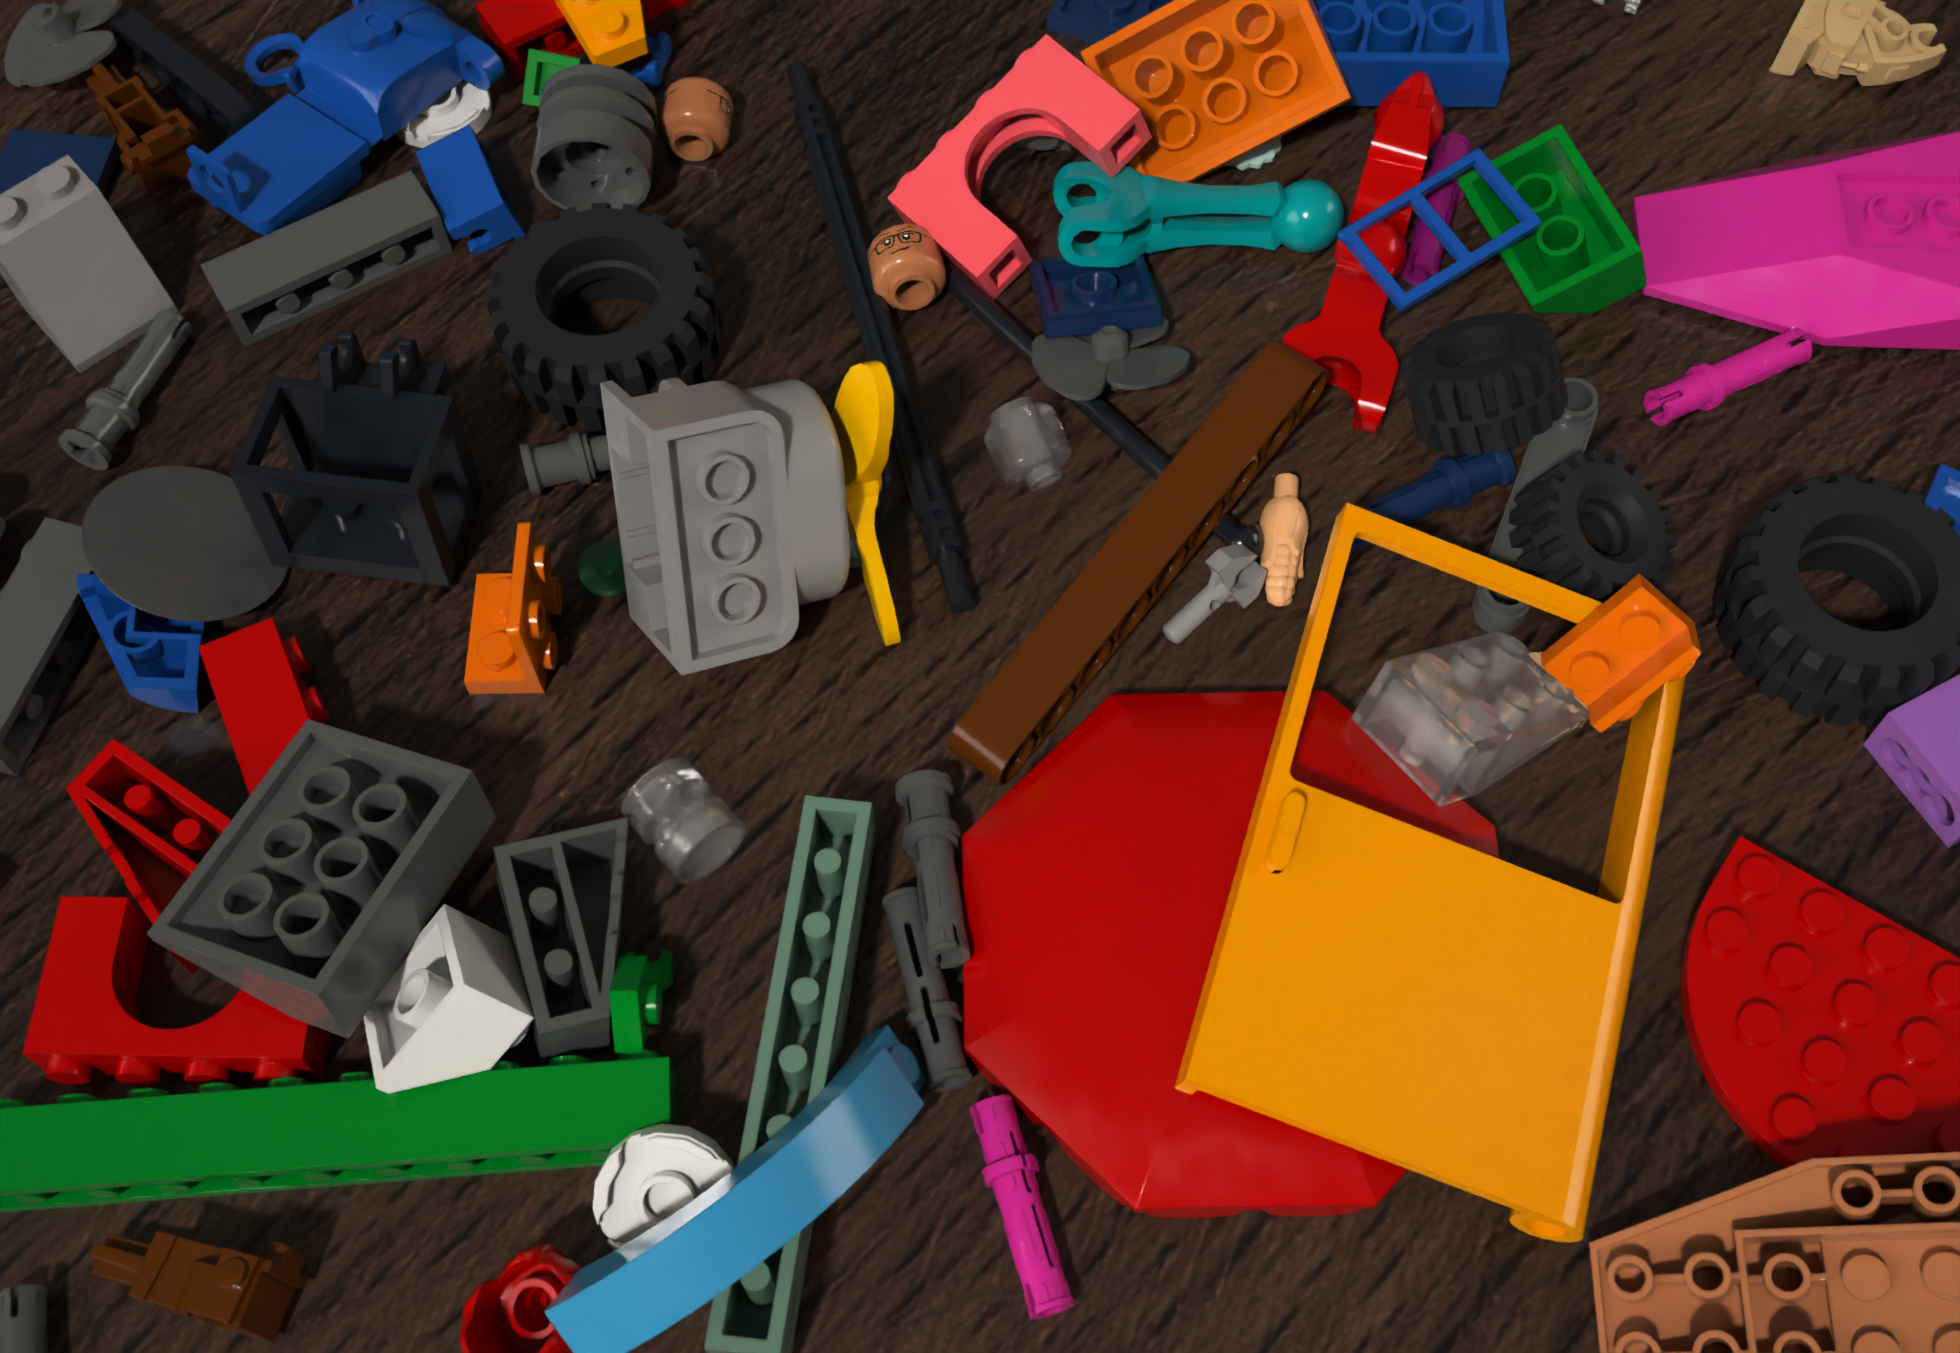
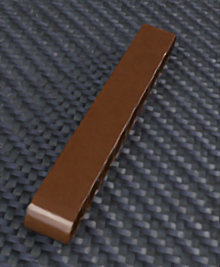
[948,339,1329,786]

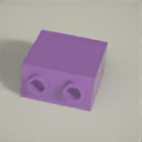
[1863,674,1960,848]

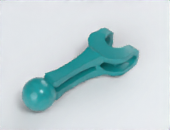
[1052,161,1344,268]

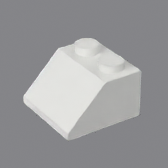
[363,904,534,1094]

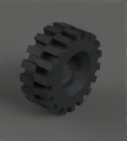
[1509,450,1677,603]

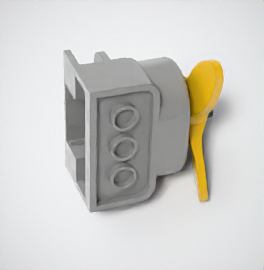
[600,360,901,676]

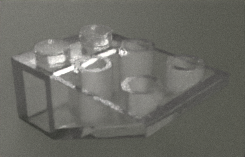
[1351,631,1589,807]

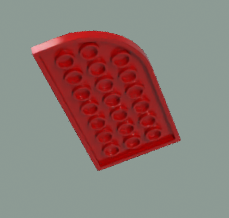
[1681,836,1960,1168]

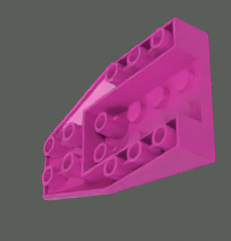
[1631,130,1960,350]

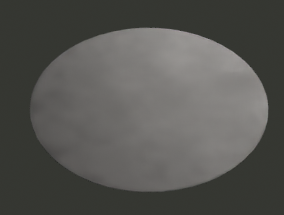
[81,466,288,622]

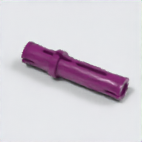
[1402,132,1472,286]

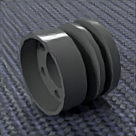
[531,64,658,212]

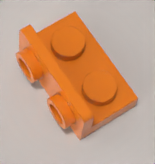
[1541,573,1701,733]

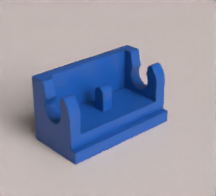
[415,124,526,254]

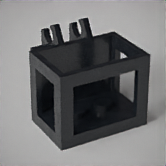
[229,331,483,586]

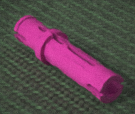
[1643,327,1812,426]
[969,1095,1075,1320]

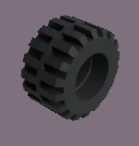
[1400,312,1568,456]

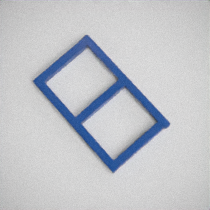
[1337,148,1542,313]

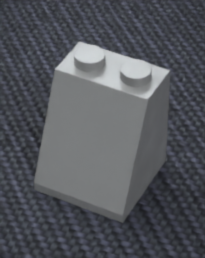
[0,155,179,373]

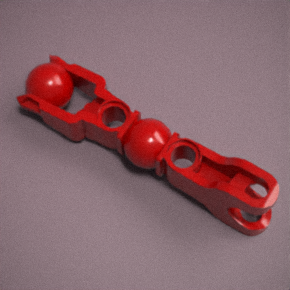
[1281,71,1445,435]

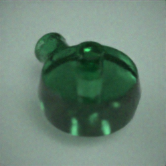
[578,539,626,598]

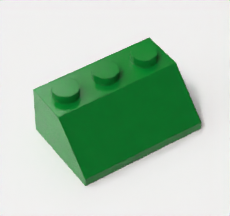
[1456,124,1647,313]

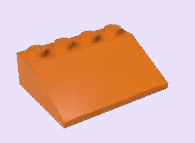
[1080,0,1352,183]

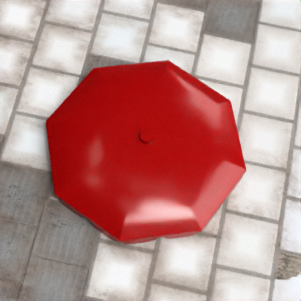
[962,691,1499,1218]

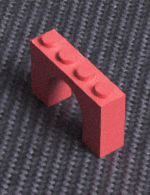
[887,34,1152,300]

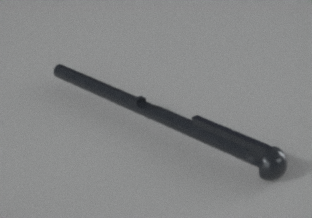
[944,263,1265,561]

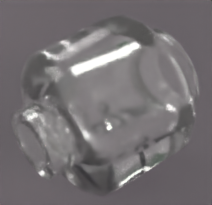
[983,397,1072,491]

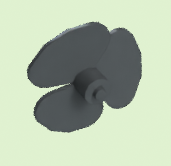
[4,0,123,87]
[1032,316,1190,401]

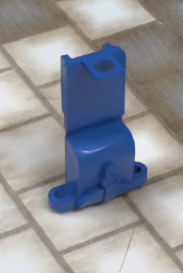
[186,0,505,236]

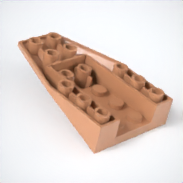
[1589,1152,1960,1353]

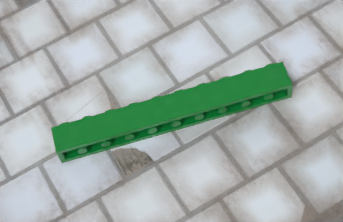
[0,1050,680,1213]

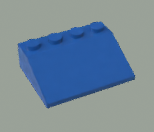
[1313,0,1510,107]

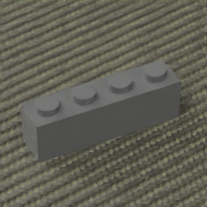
[200,170,453,347]
[0,517,98,776]

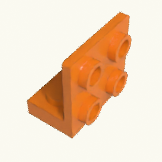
[464,522,563,694]

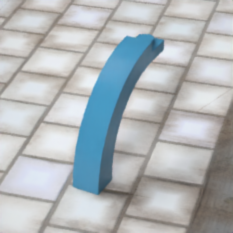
[544,1024,926,1353]

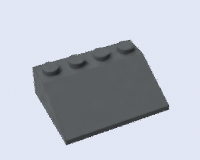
[147,719,496,1039]

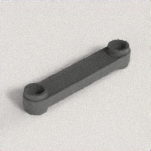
[1472,377,1599,635]

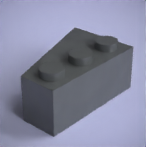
[493,817,628,1065]

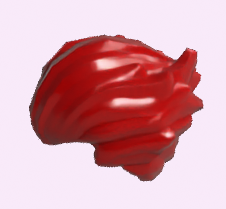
[460,1242,582,1353]

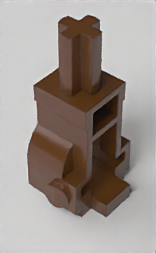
[86,62,205,192]
[90,1231,307,1342]

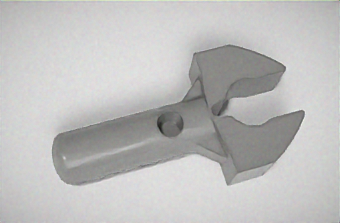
[1162,544,1267,644]

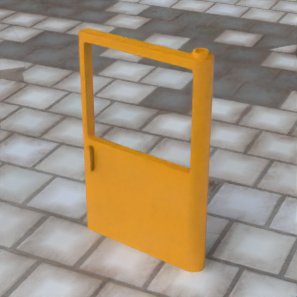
[1175,502,1687,1243]

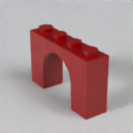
[22,896,330,1087]

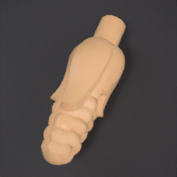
[1259,473,1309,607]

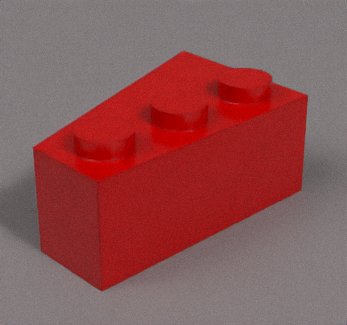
[65,738,231,975]

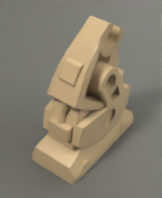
[1770,0,1946,86]

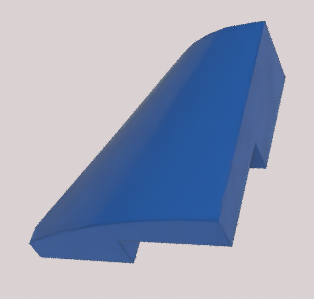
[76,573,206,714]

